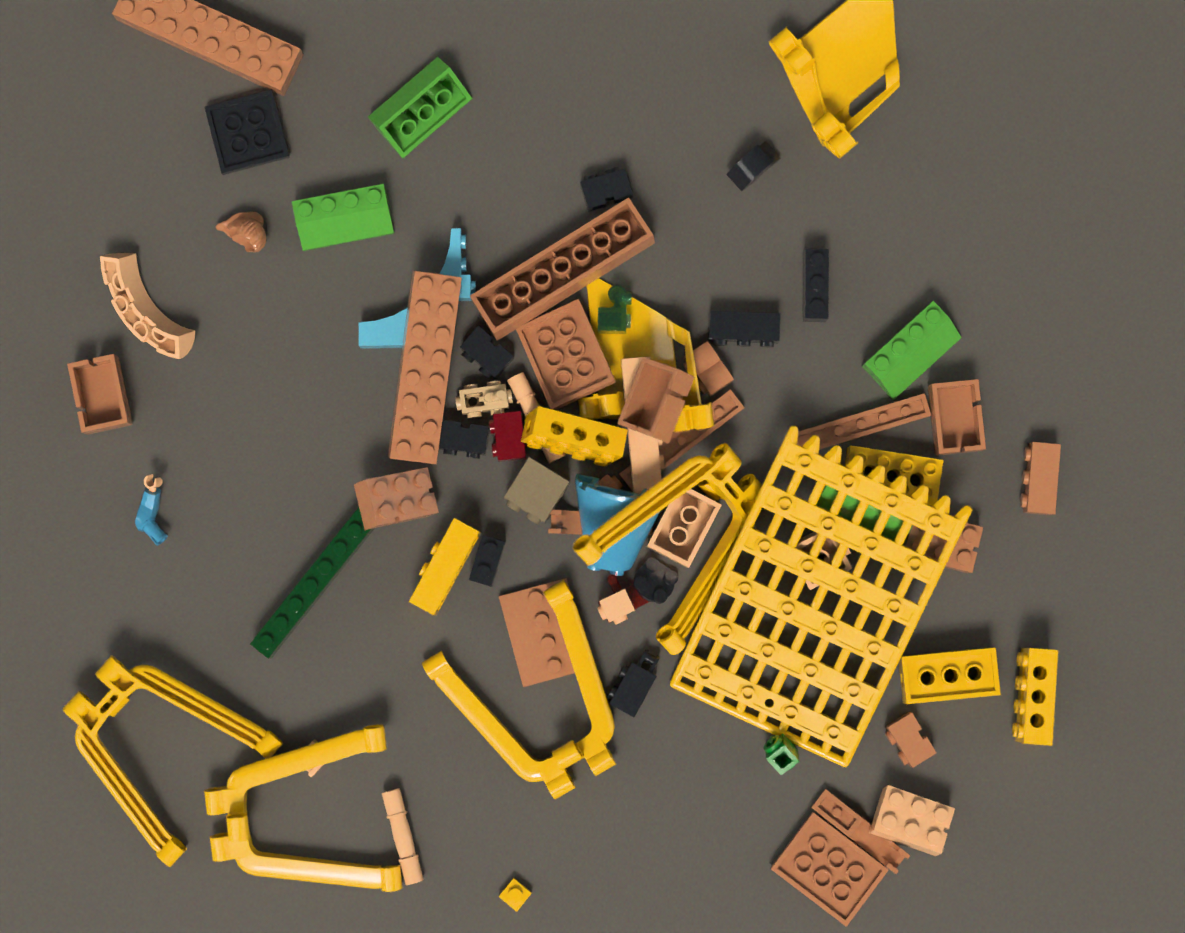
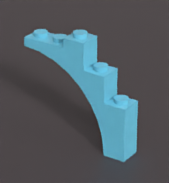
[358,228,476,348]

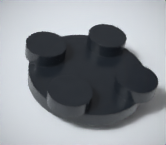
[633,558,678,604]

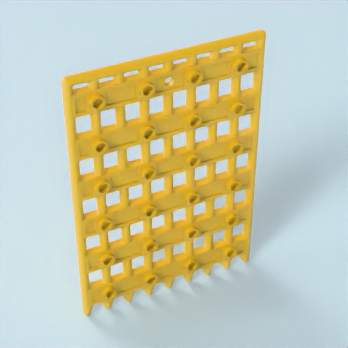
[670,425,972,767]

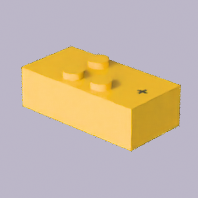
[409,518,481,615]

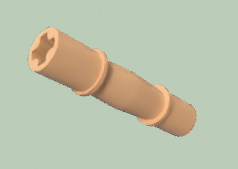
[507,372,565,464]
[382,788,424,885]

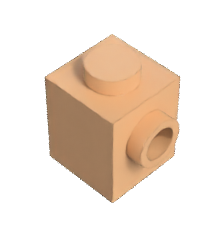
[597,589,635,625]

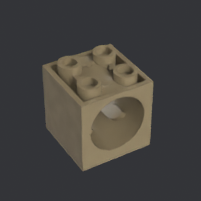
[504,457,569,525]

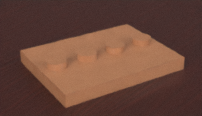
[516,299,616,410]
[499,578,575,687]
[770,812,888,927]

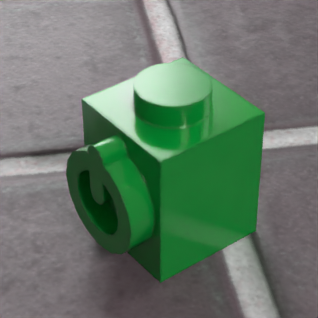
[763,733,800,775]

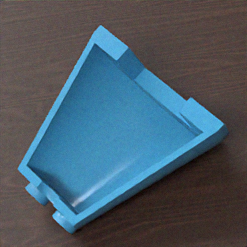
[575,474,660,576]

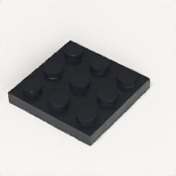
[204,89,290,175]

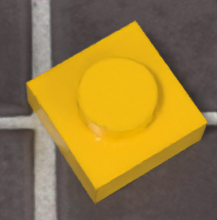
[499,878,532,912]

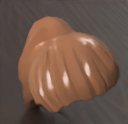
[215,212,266,253]

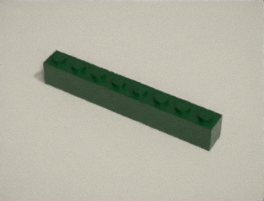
[250,507,375,659]

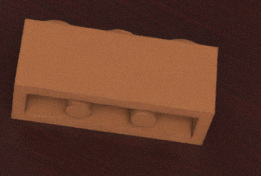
[1020,442,1061,515]

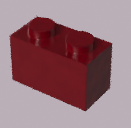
[489,411,526,462]

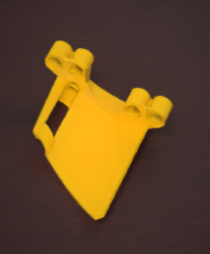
[769,0,900,159]
[578,278,714,432]

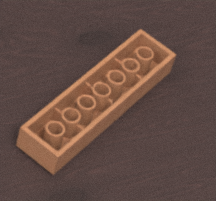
[112,0,303,96]
[470,198,655,341]
[388,270,462,464]

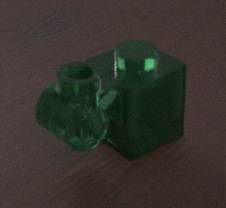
[598,285,632,334]

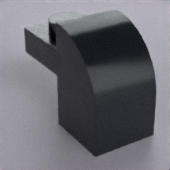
[726,141,781,192]

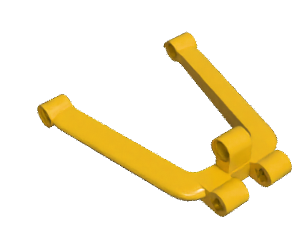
[573,443,762,655]
[422,580,616,800]
[62,655,283,867]
[204,724,403,892]

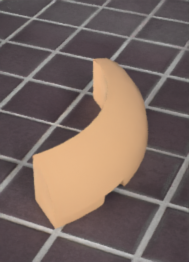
[100,253,195,359]

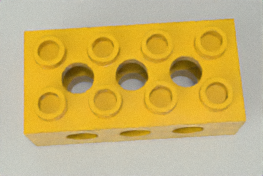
[521,406,628,466]
[845,446,943,506]
[899,647,1001,704]
[1012,648,1058,746]

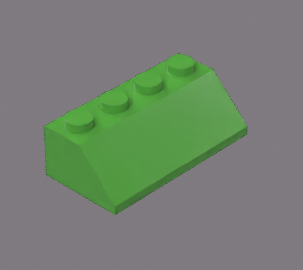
[368,57,472,158]
[292,184,394,251]
[862,301,962,400]
[816,485,913,541]

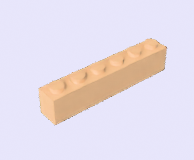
[621,357,665,494]

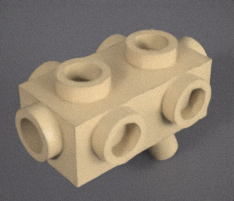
[455,381,513,419]

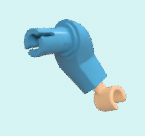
[135,474,168,546]

